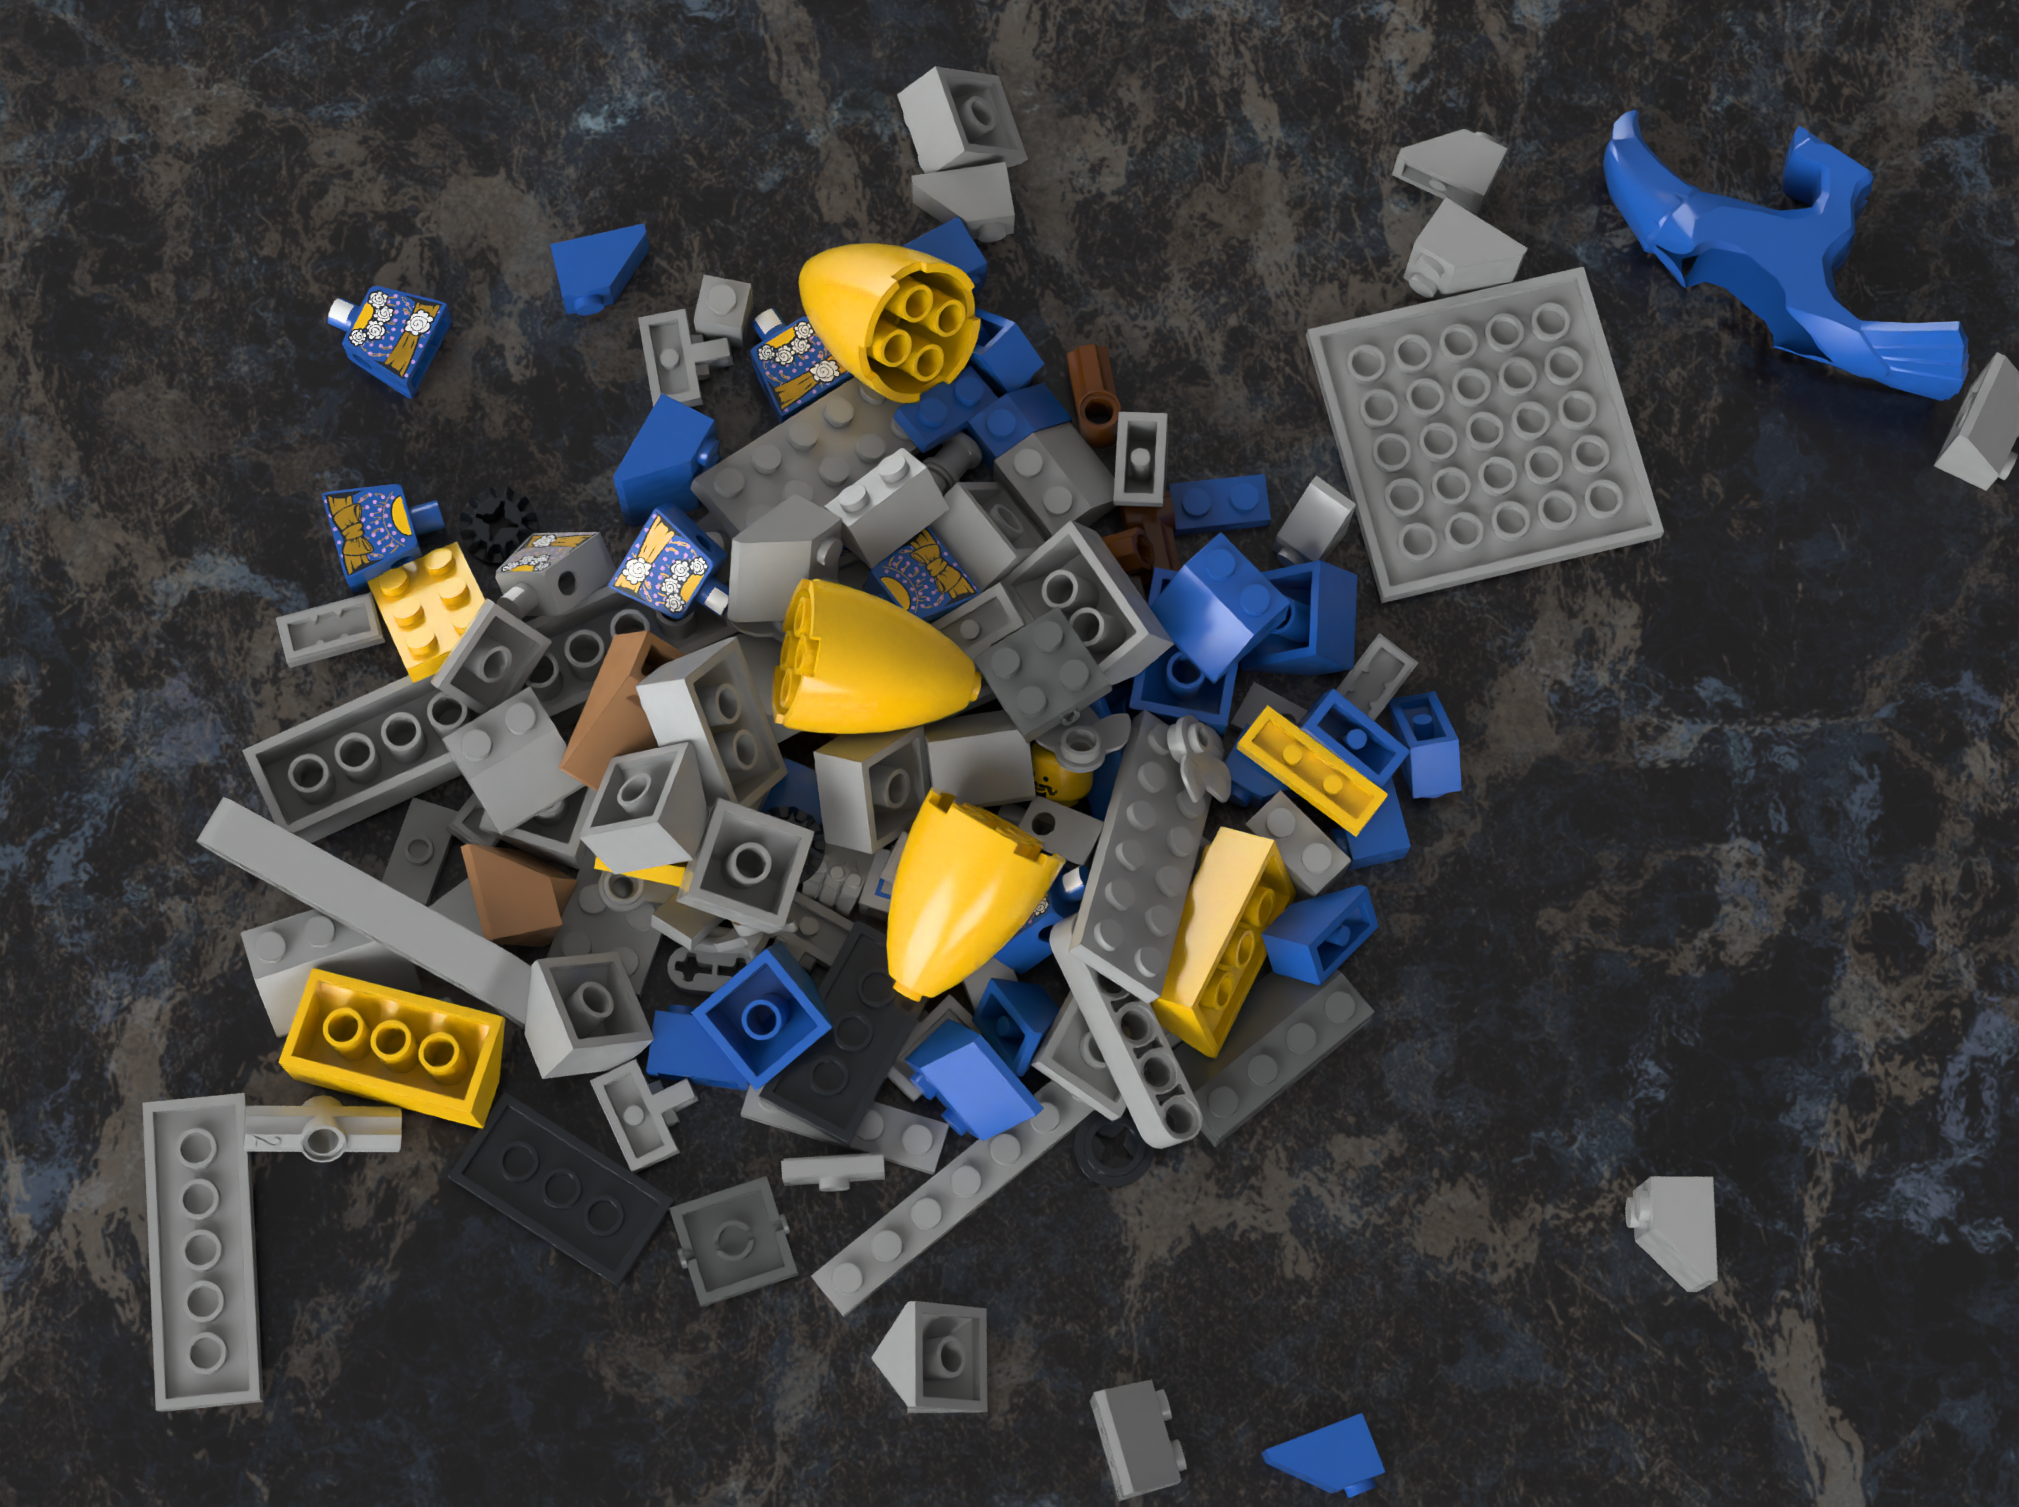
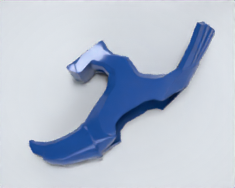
[1603,110,1969,401]

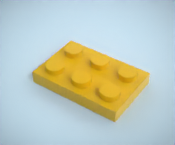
[367,541,485,683]

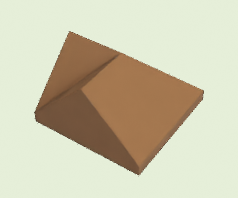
[461,843,577,948]

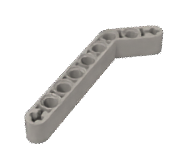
[196,797,532,1030]

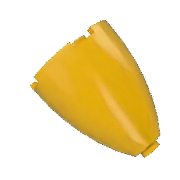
[799,243,981,403]
[772,579,981,734]
[887,787,1066,1002]

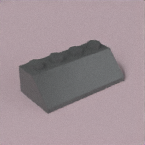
[1173,969,1375,1147]

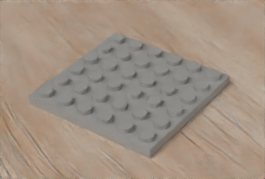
[1306,267,1664,603]

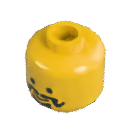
[1030,742,1093,807]

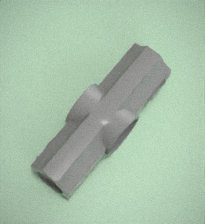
[244,1095,402,1163]

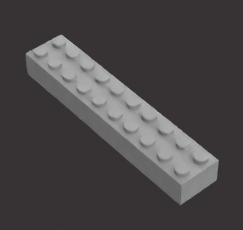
[242,586,742,843]

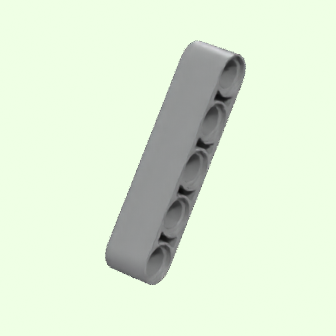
[1049,911,1203,1149]

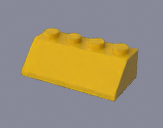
[1150,826,1297,1059]
[278,968,505,1129]

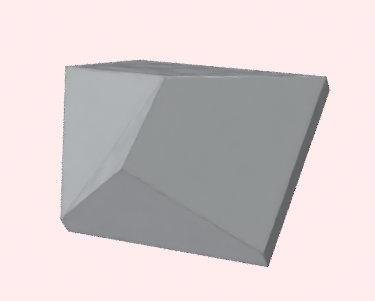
[871,1301,987,1413]

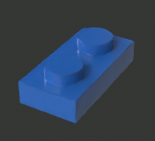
[893,366,998,454]
[1168,474,1271,536]

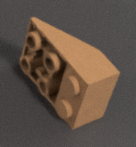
[558,630,686,792]

